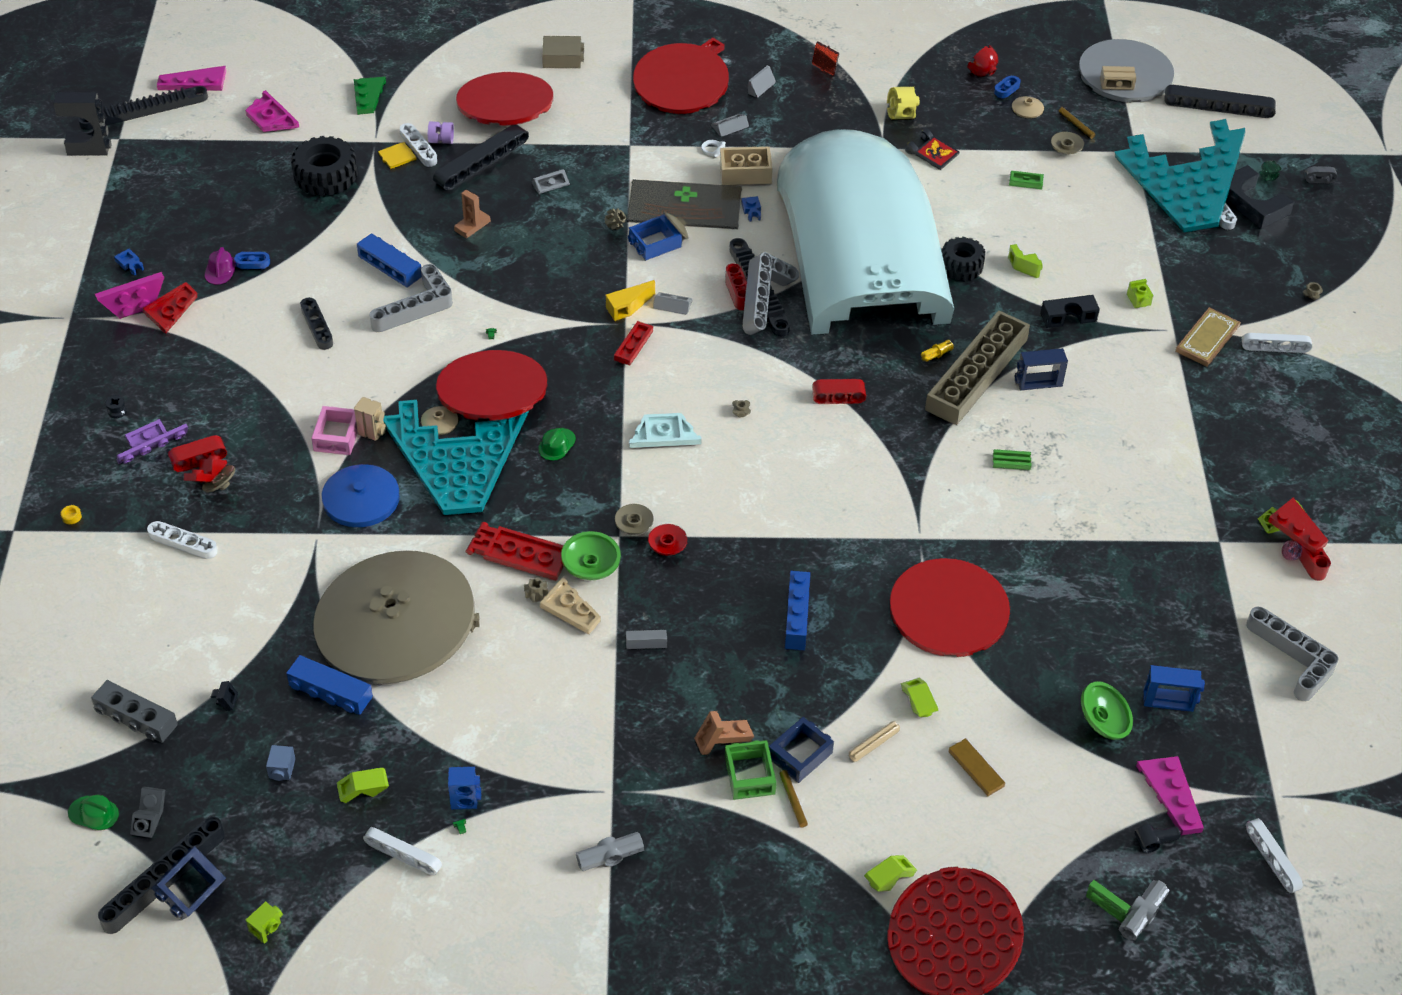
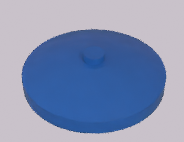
[322,464,400,527]

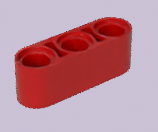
[725,263,747,310]
[812,379,866,404]
[168,435,227,472]
[1291,539,1331,581]

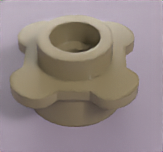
[1303,282,1323,299]
[732,400,751,417]

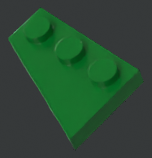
[353,76,386,115]

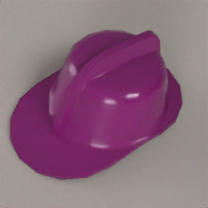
[205,247,236,285]

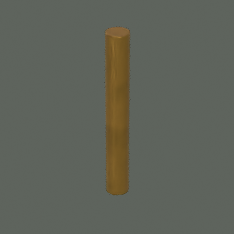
[1059,107,1095,139]
[779,770,808,828]

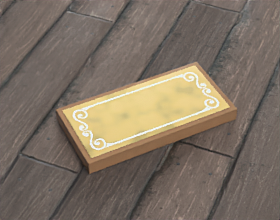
[1175,308,1241,367]

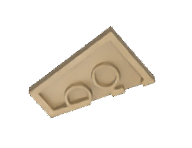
[540,577,601,634]

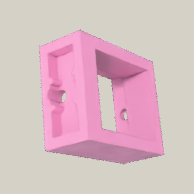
[311,406,358,455]

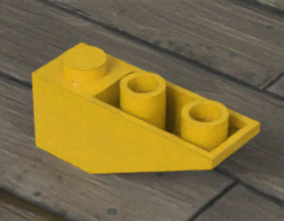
[606,280,655,321]

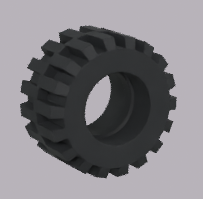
[942,237,986,281]

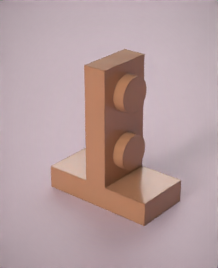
[454,190,491,238]
[694,711,754,755]

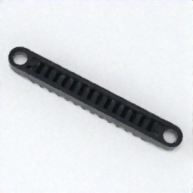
[78,86,208,130]
[729,238,790,337]

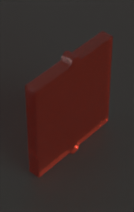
[812,41,840,75]

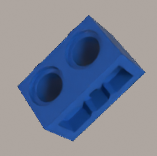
[448,767,481,809]

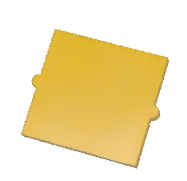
[378,142,416,169]

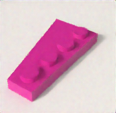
[157,66,226,91]
[1136,756,1204,835]

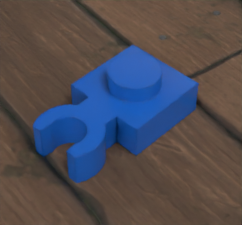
[741,196,761,222]
[114,249,144,275]

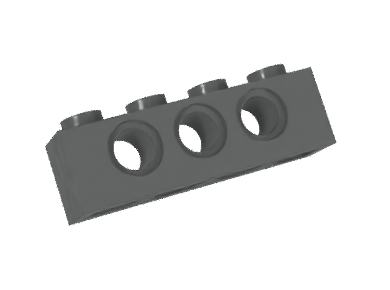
[91,680,178,743]

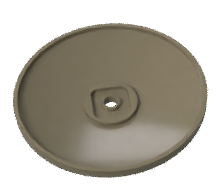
[314,550,475,684]

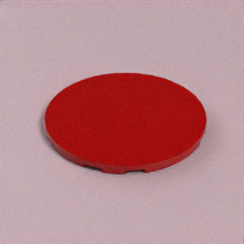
[633,43,729,114]
[456,72,554,126]
[436,350,547,421]
[890,558,1010,657]
[888,866,1024,995]

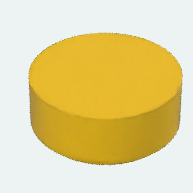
[61,505,82,524]

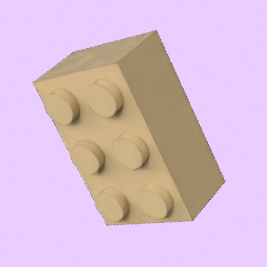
[720,147,773,185]

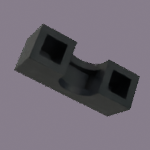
[1040,295,1100,328]

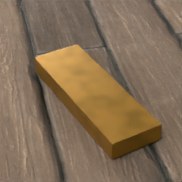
[948,738,1005,796]

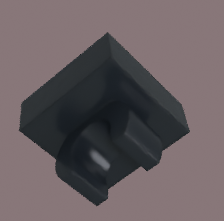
[210,681,238,711]

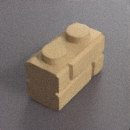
[1100,66,1136,90]
[354,397,386,441]

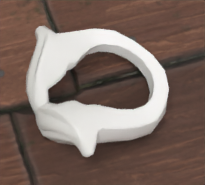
[701,140,725,157]

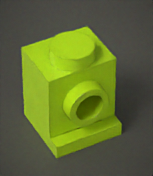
[1127,279,1154,308]
[246,901,283,944]

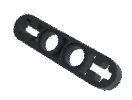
[300,297,333,350]

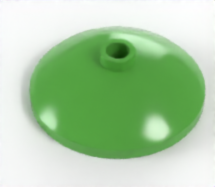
[561,531,621,580]
[1081,681,1133,740]

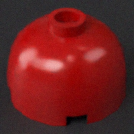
[967,45,999,77]

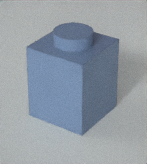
[266,745,295,781]

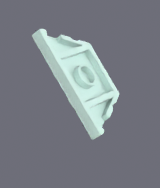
[629,413,702,448]

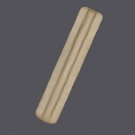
[848,721,900,762]

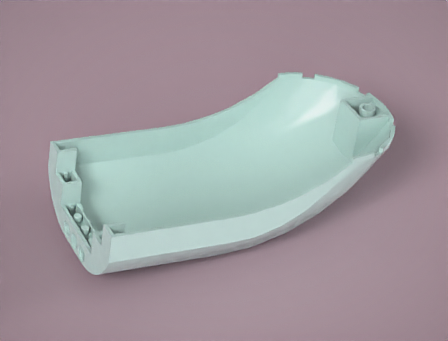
[777,129,954,335]

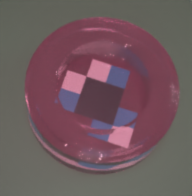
[1282,541,1302,561]

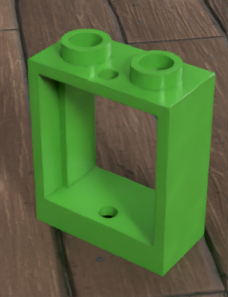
[725,740,776,800]

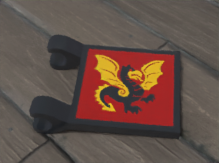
[905,128,960,170]

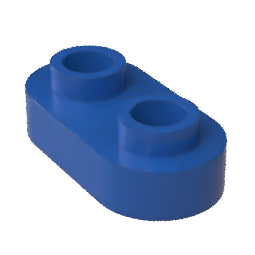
[994,76,1020,98]
[234,252,270,269]

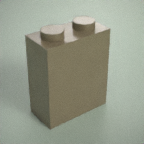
[542,36,584,68]

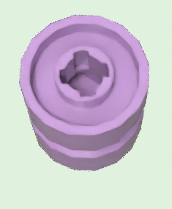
[428,121,454,144]

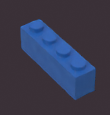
[357,233,422,288]
[785,571,810,650]
[286,655,373,715]

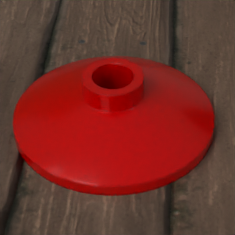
[648,524,687,555]

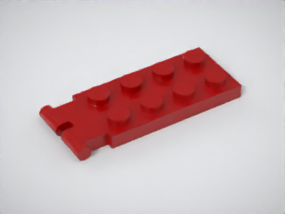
[466,522,564,581]

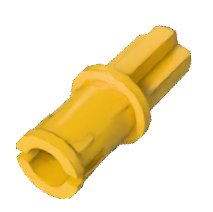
[921,340,954,362]

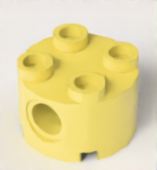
[887,87,920,119]

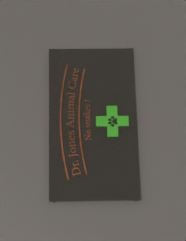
[626,179,742,229]

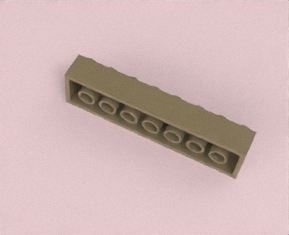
[925,310,1030,425]

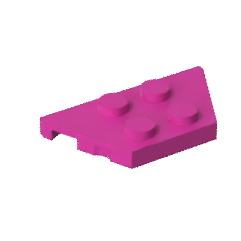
[245,90,299,132]
[95,272,164,319]

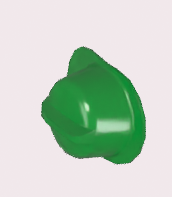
[538,428,576,461]
[68,795,119,830]

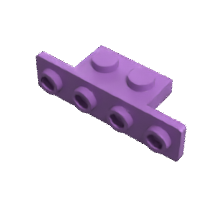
[117,419,188,464]

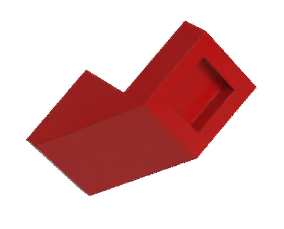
[184,455,227,482]

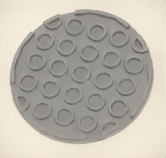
[1079,39,1174,102]

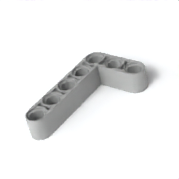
[743,252,799,335]
[370,264,453,332]
[1246,606,1339,701]

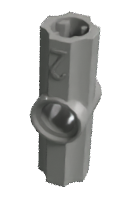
[576,832,644,872]
[1119,880,1170,940]

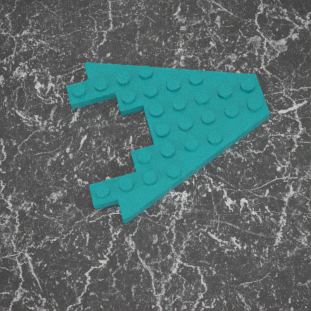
[1115,119,1245,232]
[383,400,529,515]

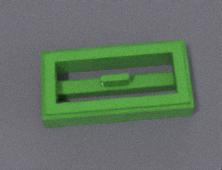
[1009,171,1044,190]
[993,449,1032,470]
[1086,880,1131,922]

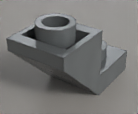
[130,787,165,838]

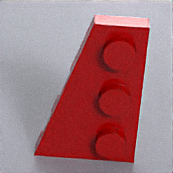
[143,282,198,334]
[1268,497,1328,555]

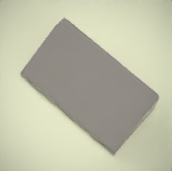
[748,65,776,98]
[711,114,749,136]
[532,169,570,194]
[653,292,692,315]
[626,630,667,649]

